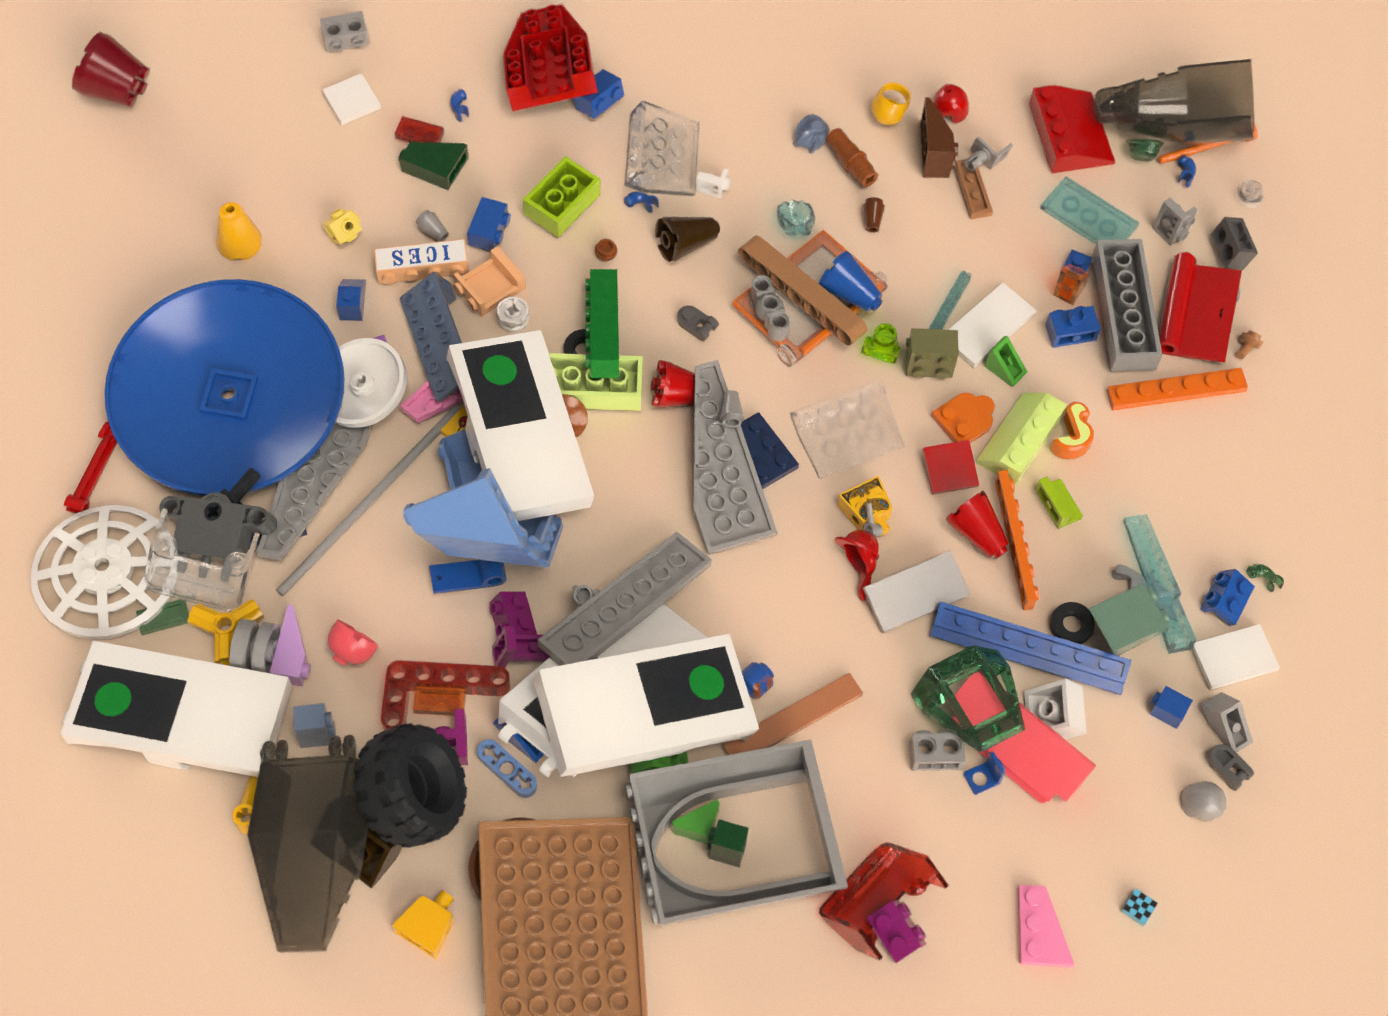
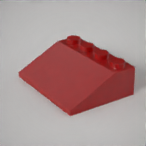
[1029,85,1116,174]

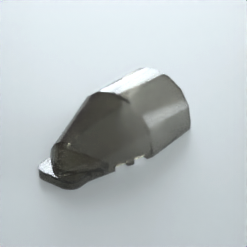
[1094,59,1255,145]

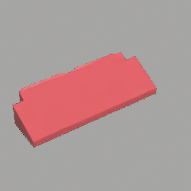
[948,669,1097,803]

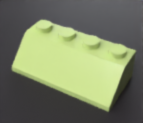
[975,393,1067,486]

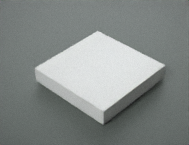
[322,73,381,125]

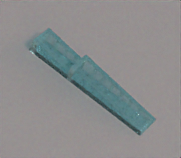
[1123,514,1197,654]

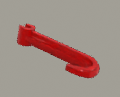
[64,421,117,513]

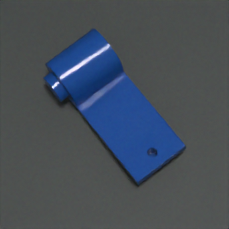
[429,559,507,594]

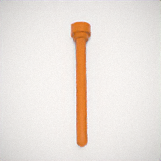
[1158,122,1258,164]

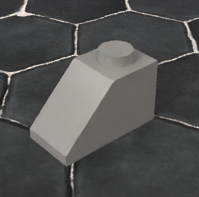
[1202,692,1253,753]

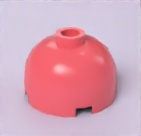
[327,619,378,666]

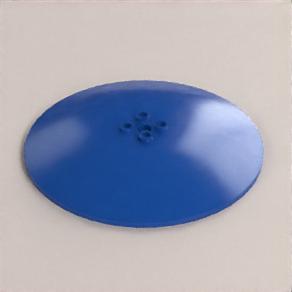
[105,279,345,496]

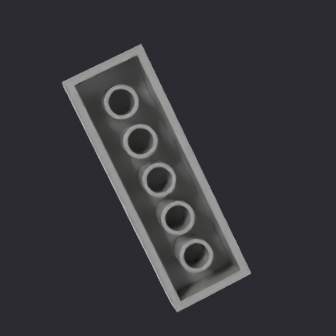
[1092,239,1162,371]

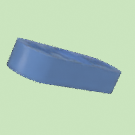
[477,739,537,798]

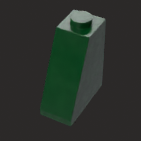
[398,142,469,190]

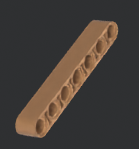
[738,235,867,346]

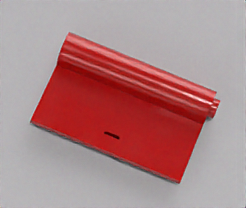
[1159,252,1242,363]

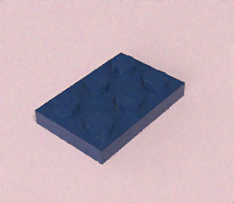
[740,412,799,489]

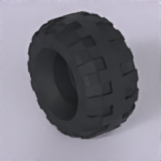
[353,723,467,848]

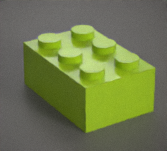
[523,156,601,238]

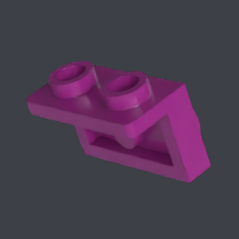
[489,591,537,637]
[867,900,927,963]

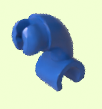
[450,89,469,122]
[1178,155,1196,187]
[624,192,659,213]

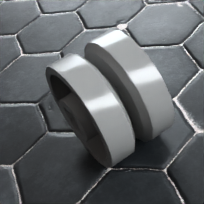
[229,618,280,673]

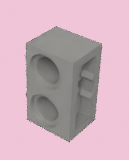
[320,11,369,52]
[910,730,966,771]

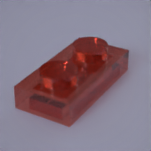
[395,116,444,143]

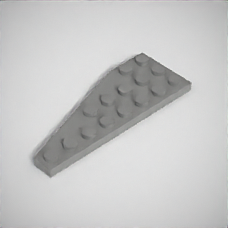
[693,360,777,555]
[257,423,373,561]

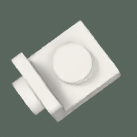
[696,168,731,198]

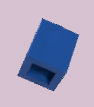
[1150,686,1193,729]

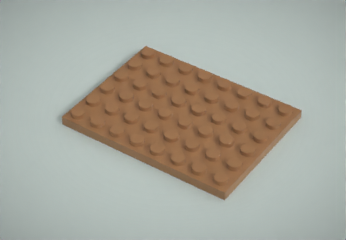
[478,817,648,1016]

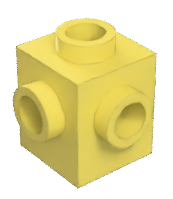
[322,208,362,244]

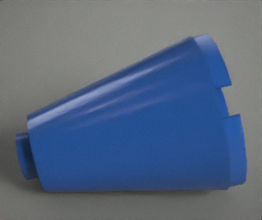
[818,251,883,312]

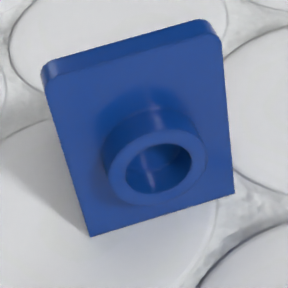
[963,752,1005,795]

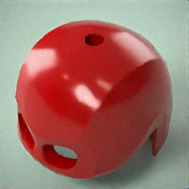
[933,84,969,123]

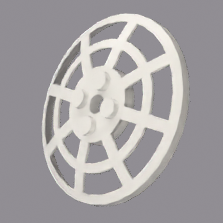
[30,505,179,640]

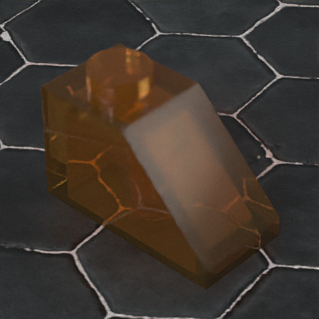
[1053,264,1090,305]

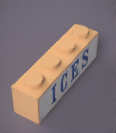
[374,239,469,284]

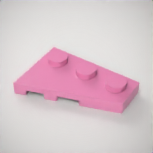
[400,380,464,423]
[1018,885,1074,967]

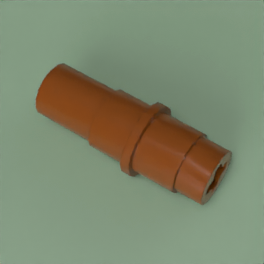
[826,128,878,187]

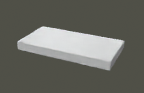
[948,283,1037,368]

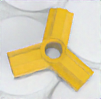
[187,599,264,666]

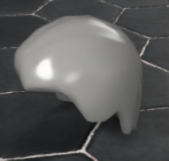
[1181,781,1227,821]

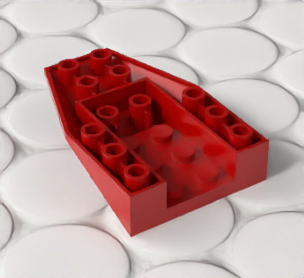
[503,4,598,111]

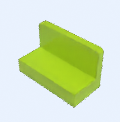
[1035,476,1083,529]

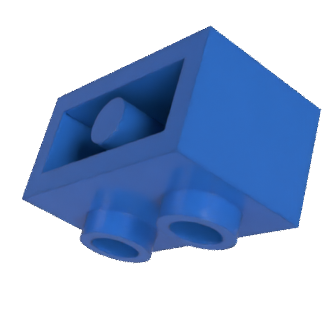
[574,69,624,119]
[467,197,511,251]

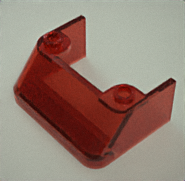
[819,842,949,961]

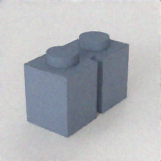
[293,703,336,748]

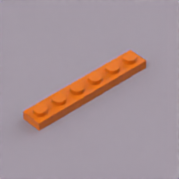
[1107,368,1248,411]
[995,470,1039,611]

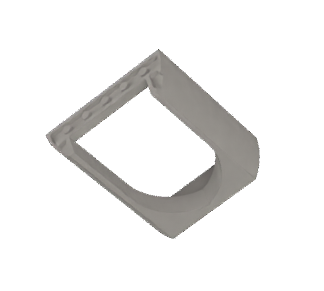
[625,739,848,926]

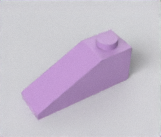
[270,604,311,687]

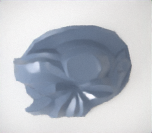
[793,114,830,154]

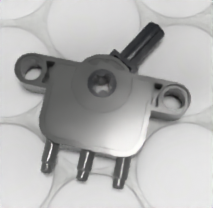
[159,468,277,581]

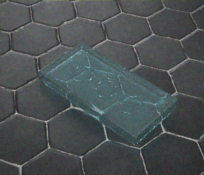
[1040,176,1140,244]

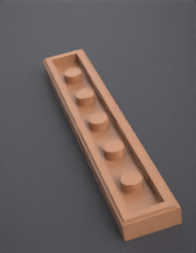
[722,673,863,755]

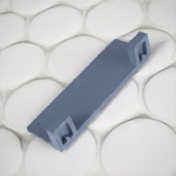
[400,272,462,402]

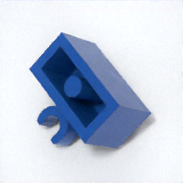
[1045,306,1101,348]

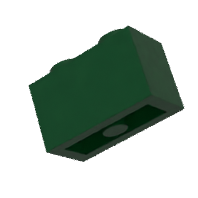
[707,819,749,868]

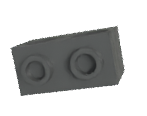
[1211,217,1258,270]

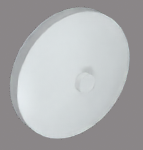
[336,338,407,428]

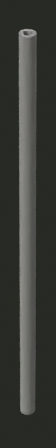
[276,406,459,596]

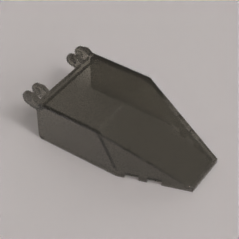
[247,735,368,953]

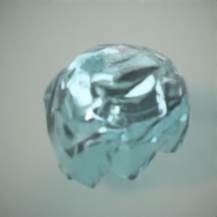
[777,200,815,236]

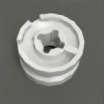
[497,297,529,333]

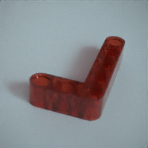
[381,660,511,731]

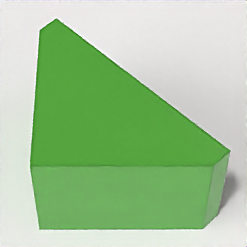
[985,336,1028,386]
[671,799,720,844]

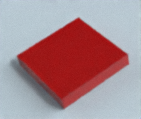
[922,440,980,495]

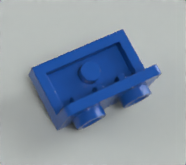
[1201,569,1255,626]

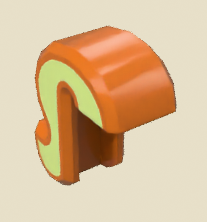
[1050,401,1094,459]

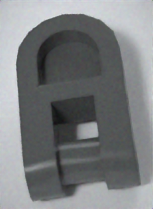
[677,305,719,341]
[1208,744,1254,791]

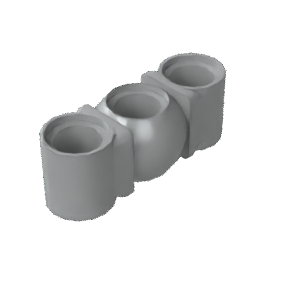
[750,275,790,342]

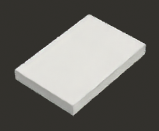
[1191,624,1280,690]

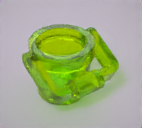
[861,323,902,364]

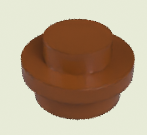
[595,239,617,261]

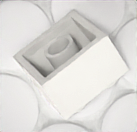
[1024,679,1087,740]

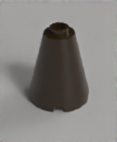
[655,217,720,262]

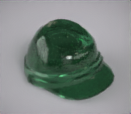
[1126,139,1164,161]

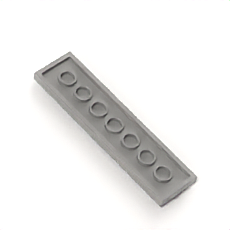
[537,532,712,665]

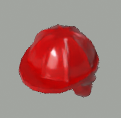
[834,530,880,601]

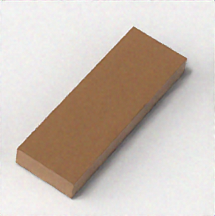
[954,160,993,219]

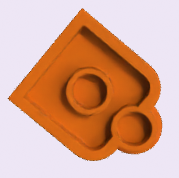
[931,393,995,443]

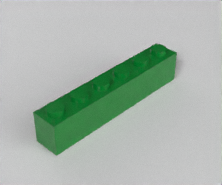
[585,269,619,378]

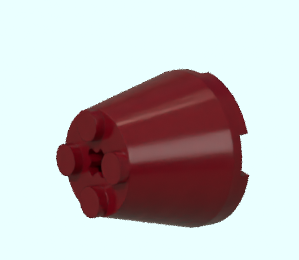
[72,32,150,107]

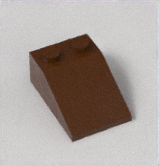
[920,97,958,178]

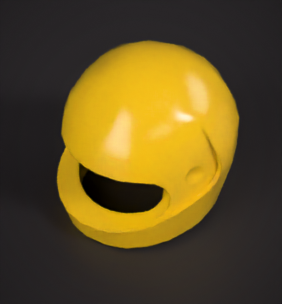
[871,82,911,125]

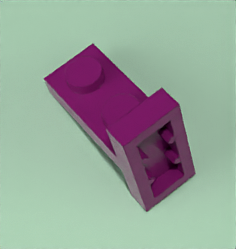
[492,626,550,670]
[436,709,468,766]

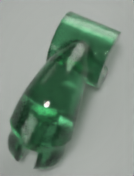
[1246,563,1284,592]

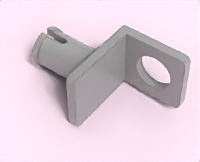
[964,136,1013,171]

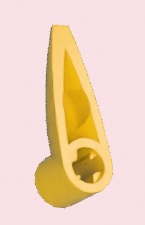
[232,776,264,834]

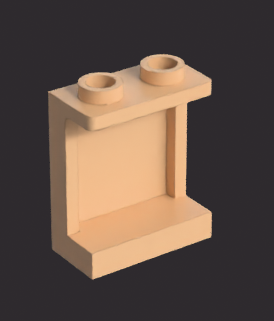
[453,246,526,317]

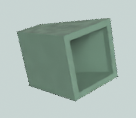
[1089,583,1171,656]

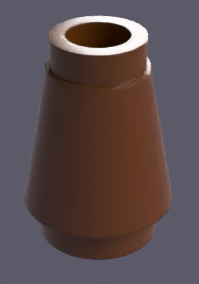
[863,197,885,232]

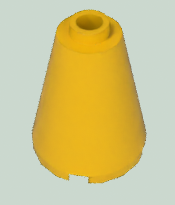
[216,202,262,261]

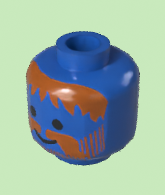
[742,662,774,699]

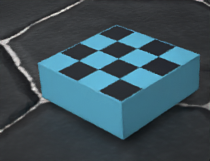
[1121,889,1158,926]

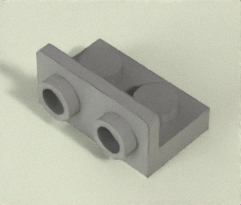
[1152,198,1198,246]

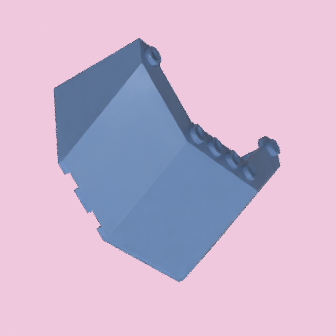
[403,429,563,568]

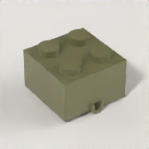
[906,328,959,379]

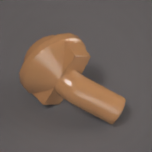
[1236,330,1264,359]

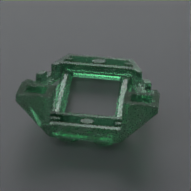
[911,645,1025,752]

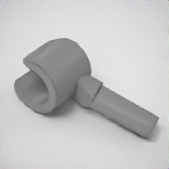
[863,503,883,536]

